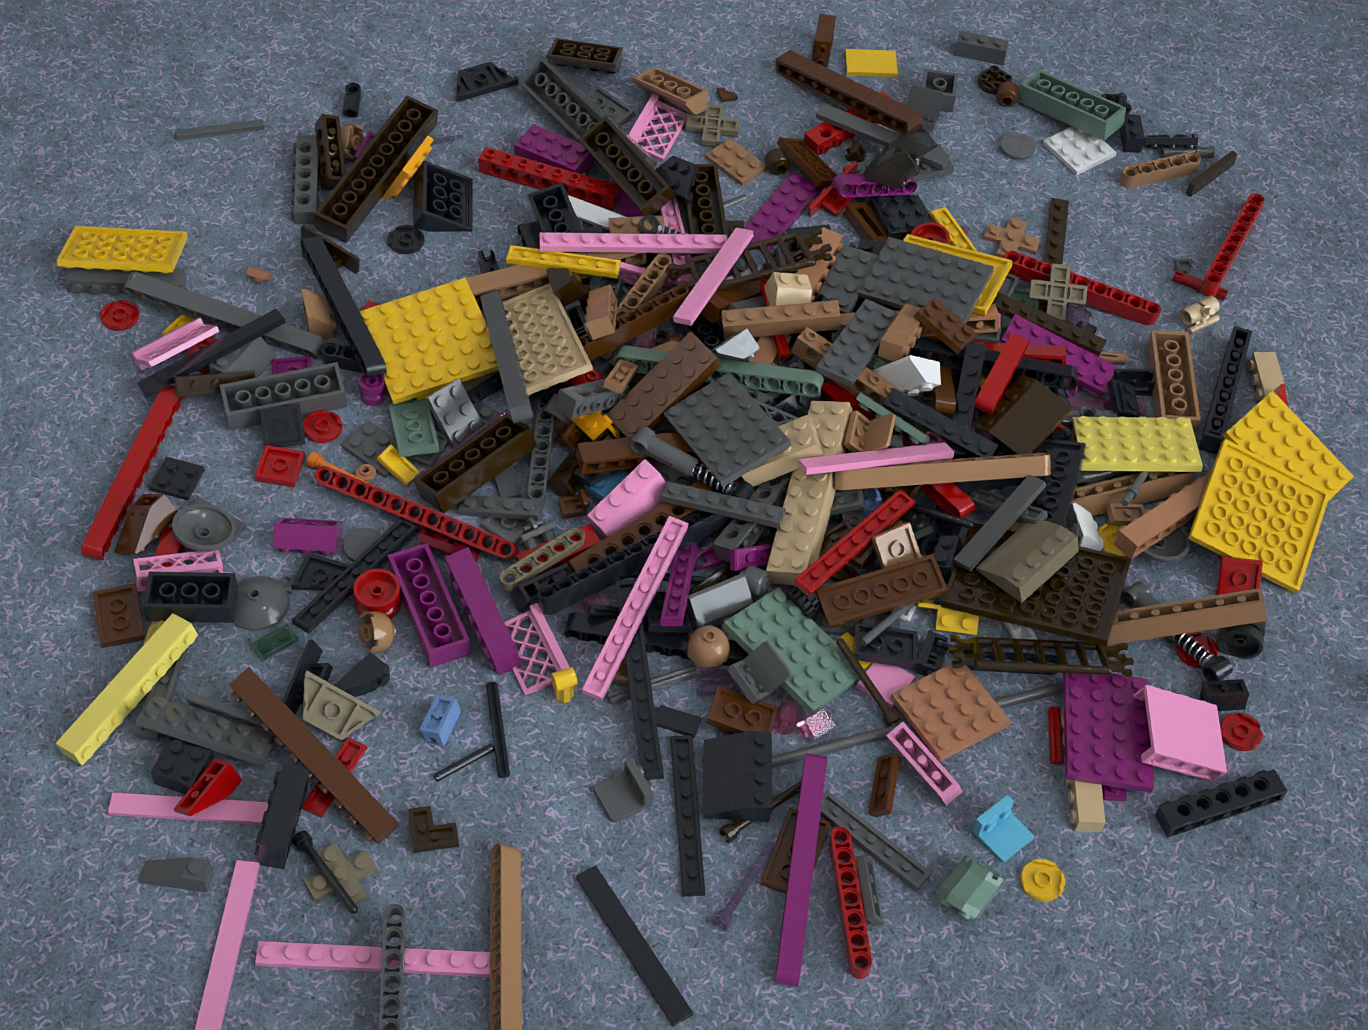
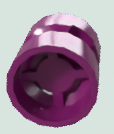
[359,374,386,406]

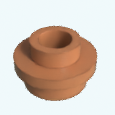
[356,464,376,482]

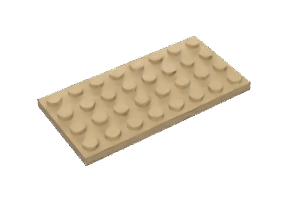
[481,283,593,396]

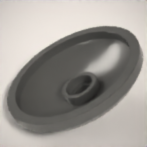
[172,504,236,552]
[1139,517,1190,563]
[233,576,289,631]

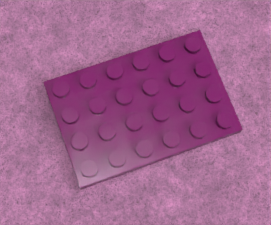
[1063,673,1154,793]

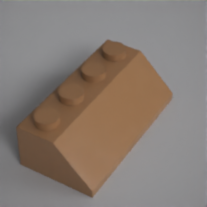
[632,67,708,115]

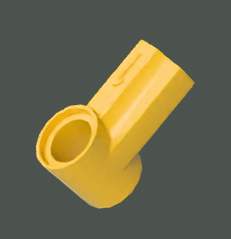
[551,667,578,704]

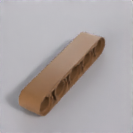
[1120,152,1201,188]

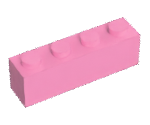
[886,722,963,806]

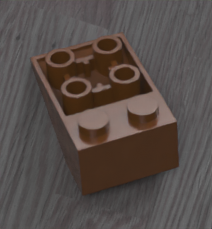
[114,494,178,555]

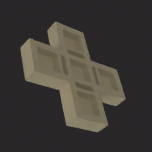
[686,104,740,147]
[1029,264,1088,321]
[305,843,378,910]

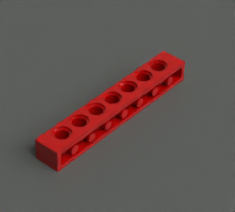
[478,147,620,211]

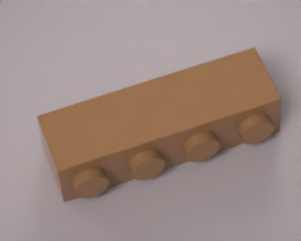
[584,284,617,340]
[878,303,926,361]

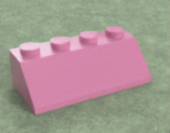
[587,459,667,538]

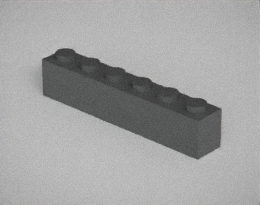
[65,267,186,296]

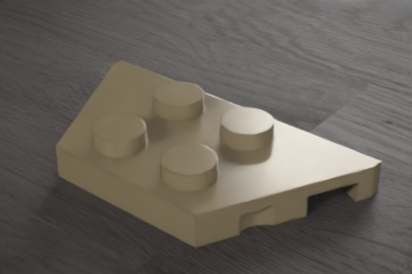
[302,671,381,741]

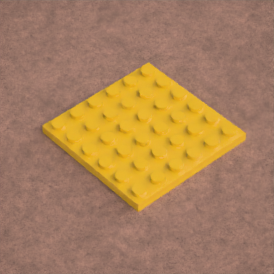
[359,278,499,405]
[1188,439,1330,593]

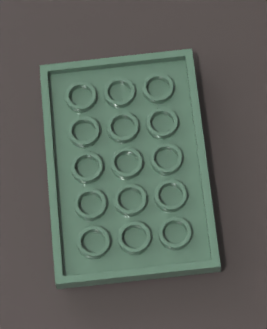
[722,587,866,715]

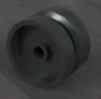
[1216,621,1266,659]

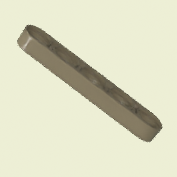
[500,528,585,590]

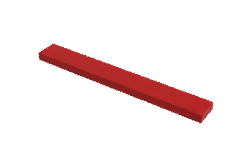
[793,489,915,596]

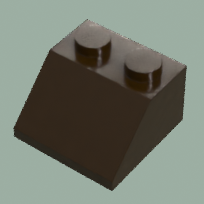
[546,268,592,315]

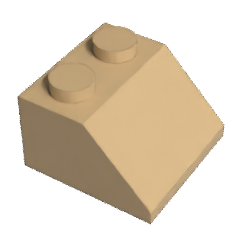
[764,272,812,306]

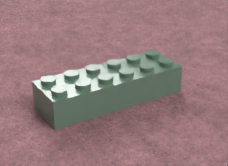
[1018,70,1126,140]

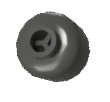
[739,565,771,596]

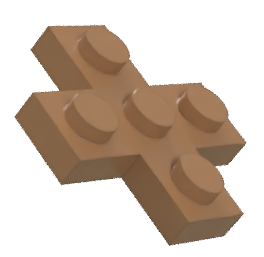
[983,217,1041,258]

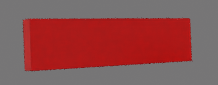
[302,737,367,818]

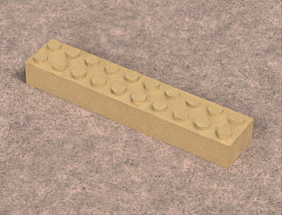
[766,401,853,585]

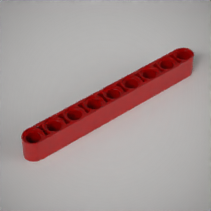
[1200,193,1265,296]
[1003,250,1161,326]

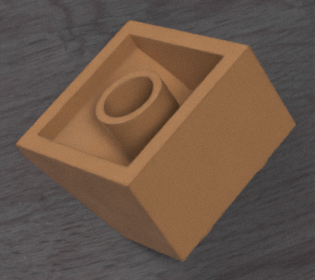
[301,289,336,339]

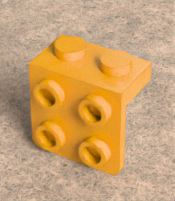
[569,411,621,441]

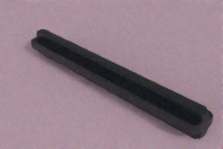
[486,682,510,778]

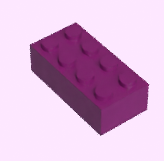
[514,124,594,175]

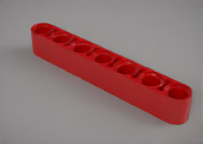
[829,826,872,979]

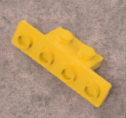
[916,600,979,635]

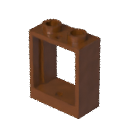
[812,14,836,67]

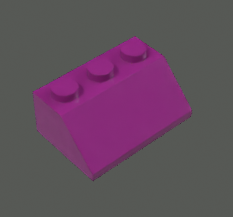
[273,517,343,555]

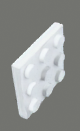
[1043,126,1117,175]

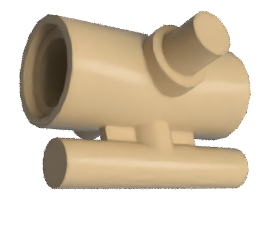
[1180,295,1220,334]

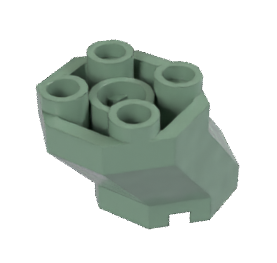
[937,855,1007,920]

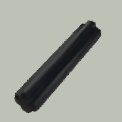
[587,603,645,623]

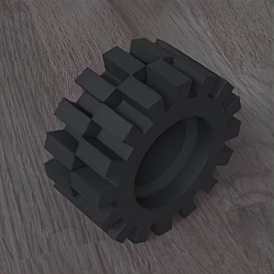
[785,585,821,619]

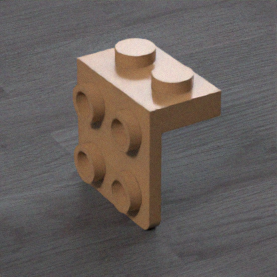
[843,410,896,453]

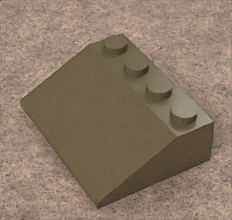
[976,519,1079,603]

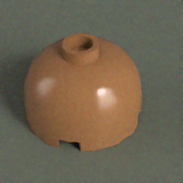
[340,124,365,160]
[358,611,396,654]
[687,626,730,669]

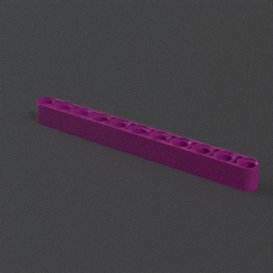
[775,753,827,987]

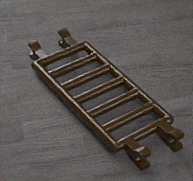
[669,227,832,292]
[949,635,1134,677]

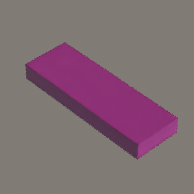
[730,543,773,571]

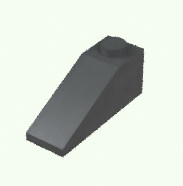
[139,857,213,893]

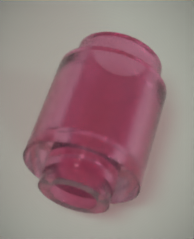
[774,701,799,735]

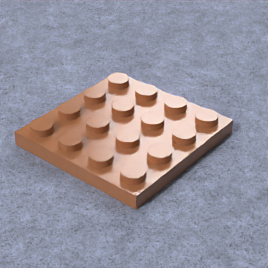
[890,664,1011,762]

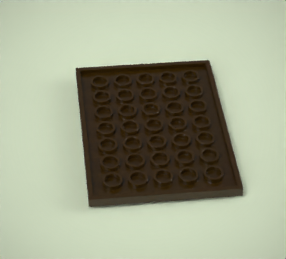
[941,522,1131,646]

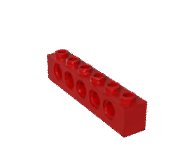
[804,91,892,155]

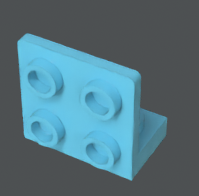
[972,795,1034,862]

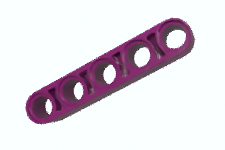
[832,172,917,198]

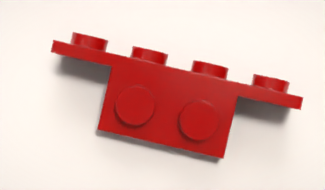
[807,161,858,217]

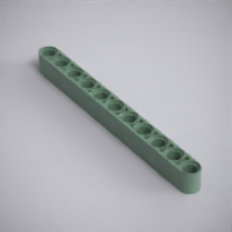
[613,346,824,397]

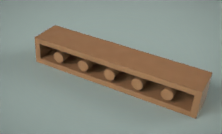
[722,300,841,340]

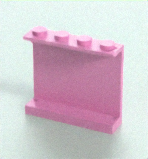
[1133,685,1227,781]

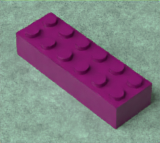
[388,543,471,668]
[445,547,522,675]

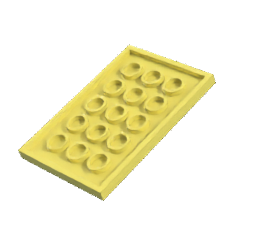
[1072,416,1203,472]

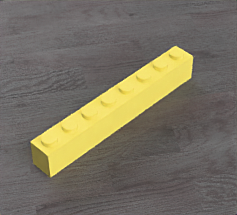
[55,613,198,766]

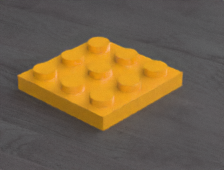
[383,135,434,200]

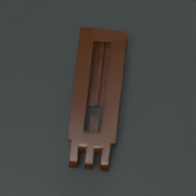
[844,202,888,242]

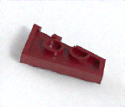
[418,526,481,562]

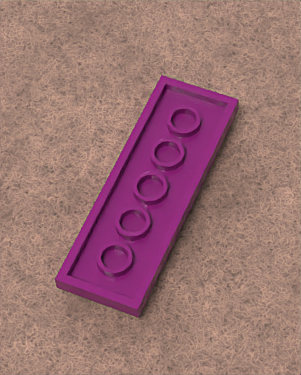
[744,173,822,251]
[1000,314,1117,397]

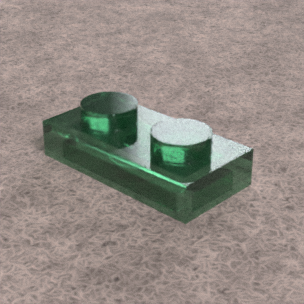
[250,624,299,662]

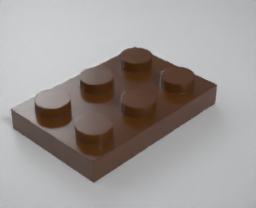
[914,297,977,354]
[93,583,145,648]
[706,686,779,734]

